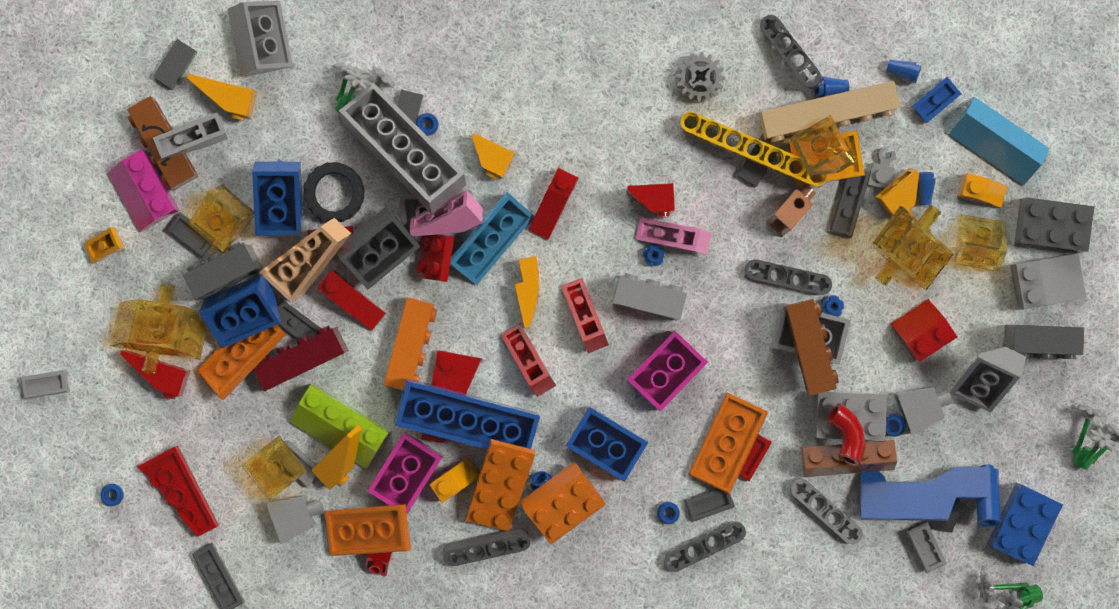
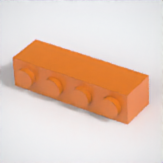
[384,297,438,390]

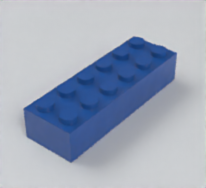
[393,378,540,450]

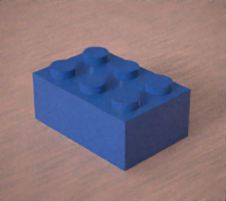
[252,161,303,236]
[566,406,648,482]
[987,482,1063,566]

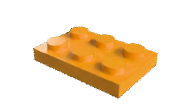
[789,130,864,187]

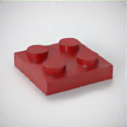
[415,234,454,282]

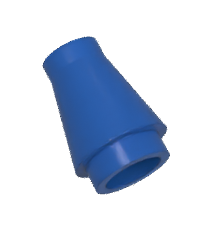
[886,59,921,84]
[814,76,850,97]
[917,172,936,205]

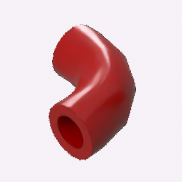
[828,403,866,466]

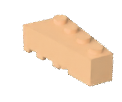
[259,218,351,303]

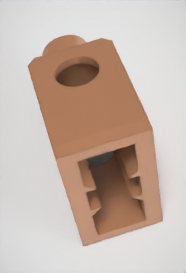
[766,185,816,237]

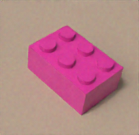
[627,330,708,412]
[367,432,444,514]

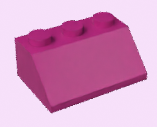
[108,149,180,232]

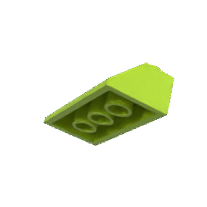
[290,384,390,469]

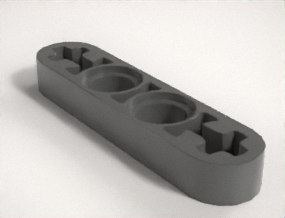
[760,15,822,89]
[745,259,832,295]
[664,521,746,572]
[443,528,530,566]

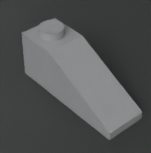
[153,112,228,159]

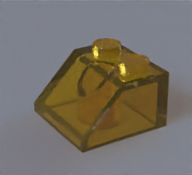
[791,115,857,175]
[188,184,254,253]
[954,214,1007,272]
[240,435,307,500]

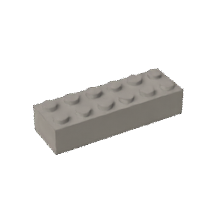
[339,83,466,214]

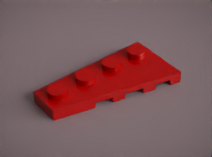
[421,350,482,443]
[137,446,219,537]

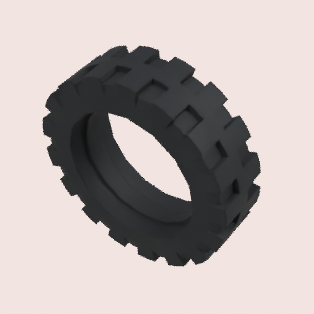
[303,162,365,223]

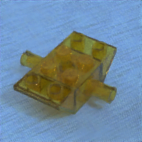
[872,205,954,290]
[110,283,207,374]

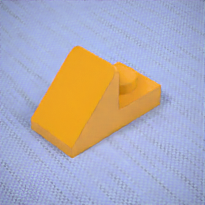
[84,227,126,264]

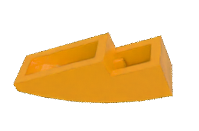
[515,256,539,328]

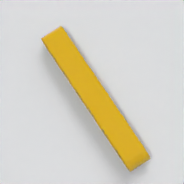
[680,112,827,188]

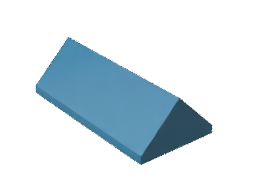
[949,97,1049,186]
[450,192,535,285]

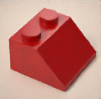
[626,183,675,218]
[891,299,958,362]

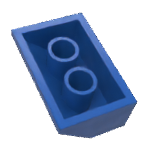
[198,274,281,348]

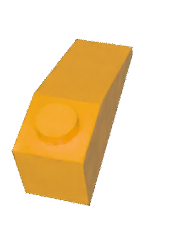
[187,74,258,121]
[311,425,362,490]

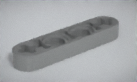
[790,478,863,544]

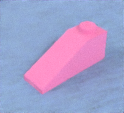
[410,191,483,236]
[635,217,711,255]

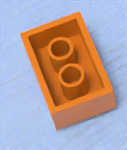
[520,462,606,544]

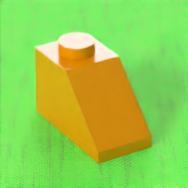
[472,133,515,180]
[875,168,919,220]
[957,173,1007,208]
[429,457,480,503]

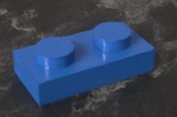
[911,77,962,124]

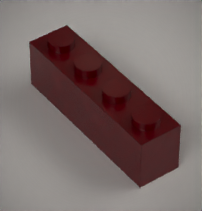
[253,325,349,392]

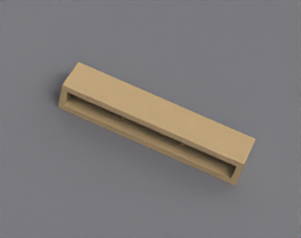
[758,81,900,143]

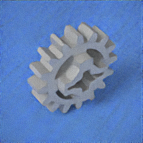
[675,52,725,102]

